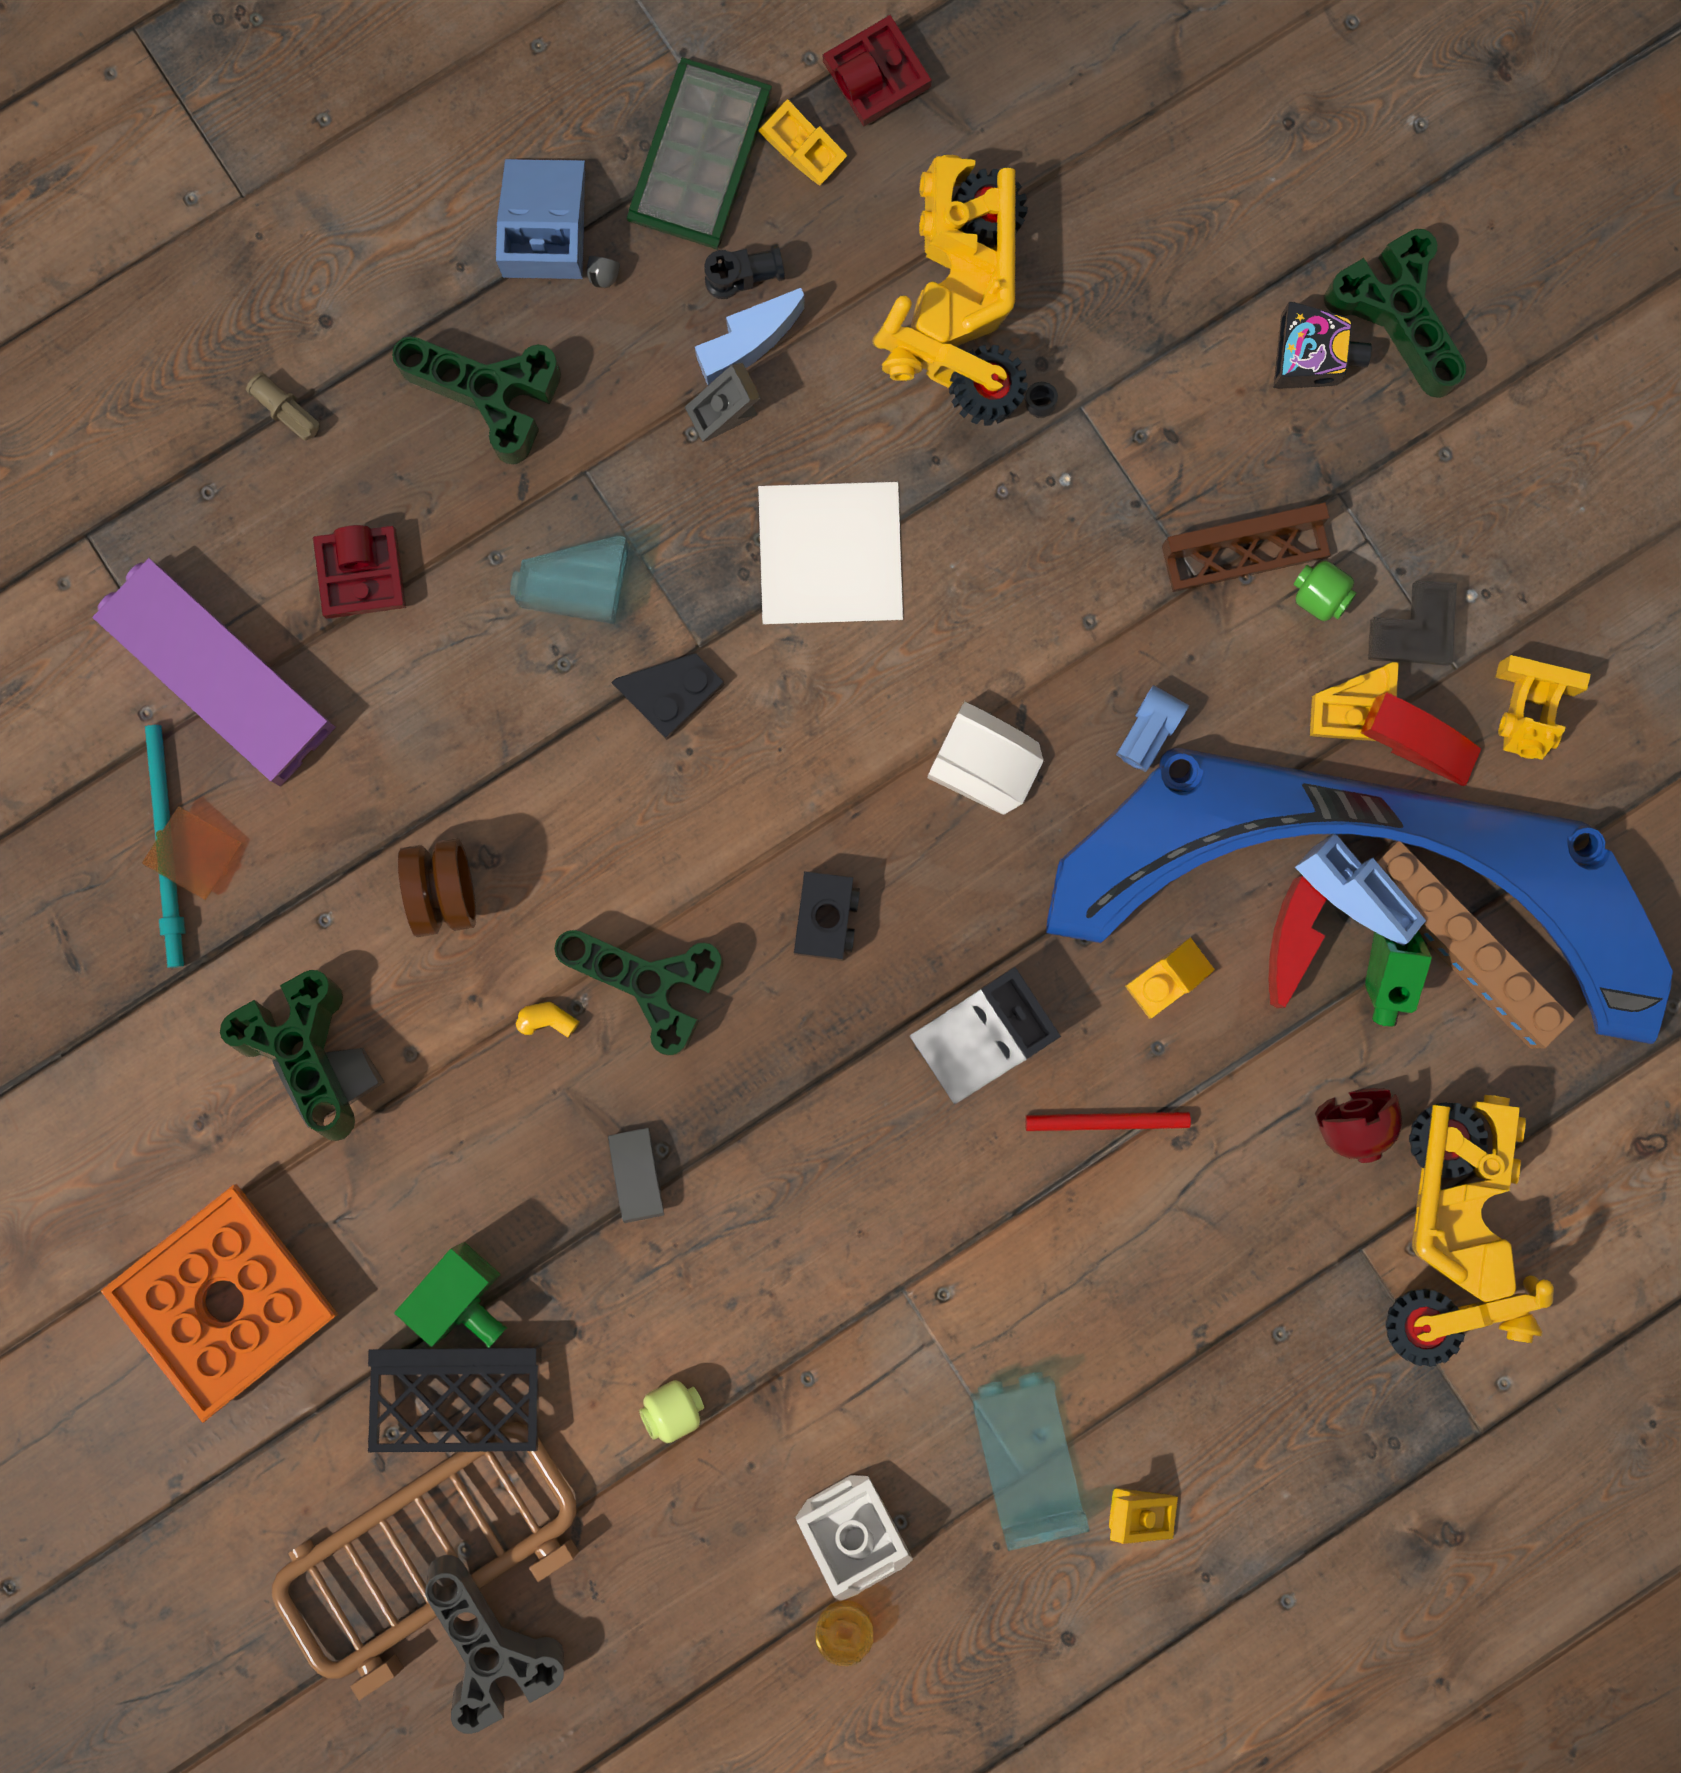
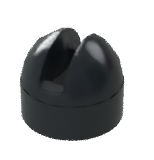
[1025,382,1058,418]

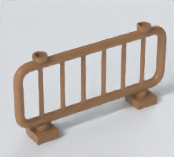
[272,1422,579,1701]

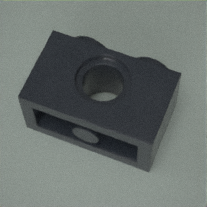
[794,871,860,961]

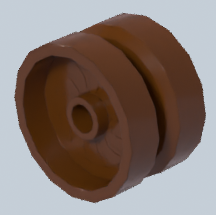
[398,838,476,938]

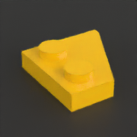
[1310,662,1398,741]

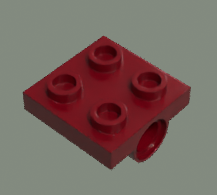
[822,15,932,127]
[313,525,406,619]

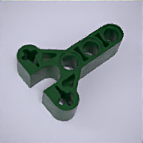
[1324,229,1466,398]
[392,336,561,464]
[554,930,723,1055]
[220,970,355,1141]

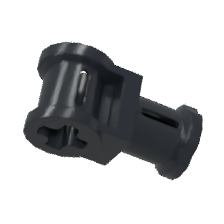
[704,244,785,299]

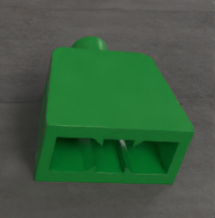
[1365,930,1432,1027]

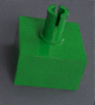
[394,1242,507,1348]

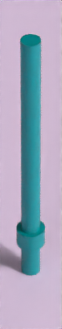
[145,725,186,968]

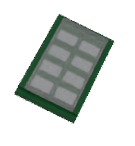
[627,57,772,250]

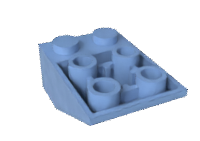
[496,159,585,279]

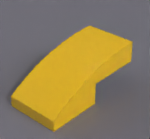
[758,99,847,186]

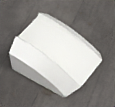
[927,701,1044,815]
[795,1475,913,1601]

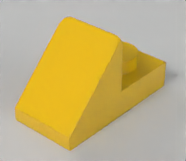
[1125,937,1215,1019]
[1109,1488,1178,1544]

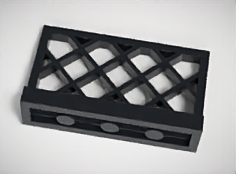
[368,1348,542,1453]

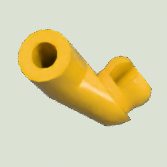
[516,1002,580,1038]

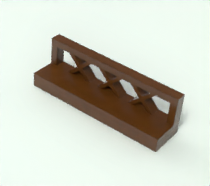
[1162,502,1331,592]

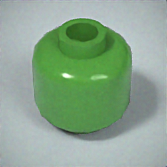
[1293,561,1357,622]

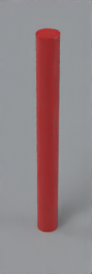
[1025,1112,1191,1131]

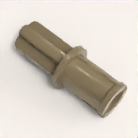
[246,372,320,441]

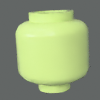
[639,1380,704,1443]

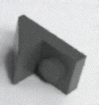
[685,363,761,442]

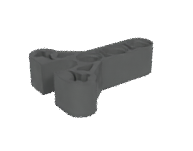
[425,1555,564,1734]

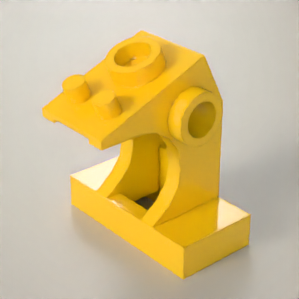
[1495,655,1591,760]

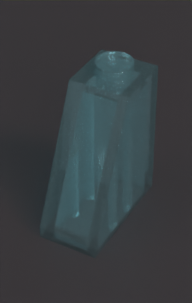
[510,536,629,624]

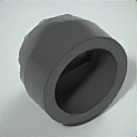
[587,256,620,288]

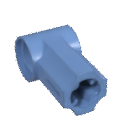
[1116,685,1189,772]

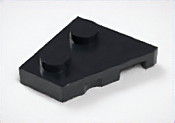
[611,653,725,740]

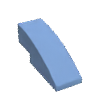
[695,288,805,385]
[1295,834,1426,945]

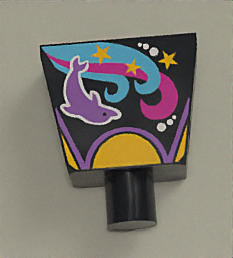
[1273,302,1372,389]

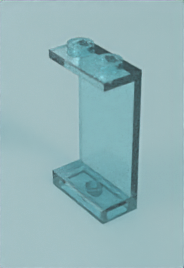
[970,1372,1090,1551]

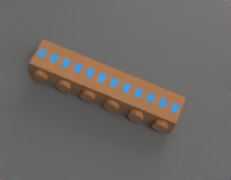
[1374,841,1575,1049]

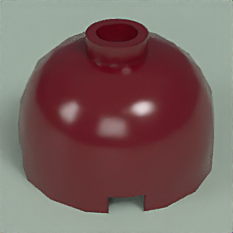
[1315,1088,1403,1163]

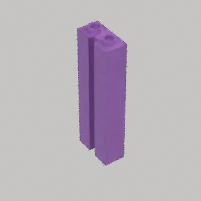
[92,558,336,786]

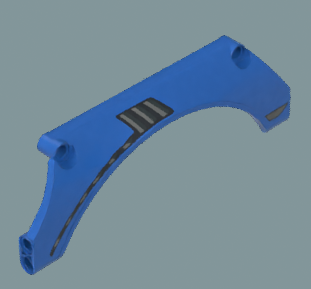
[1046,748,1673,1044]

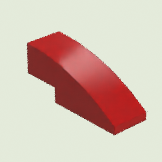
[1360,692,1481,786]
[1268,876,1327,1008]

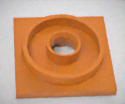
[101,1184,339,1423]

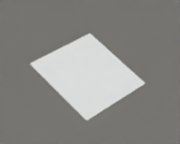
[758,482,903,624]

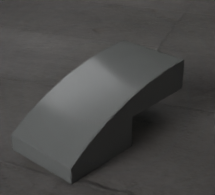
[608,1128,665,1223]

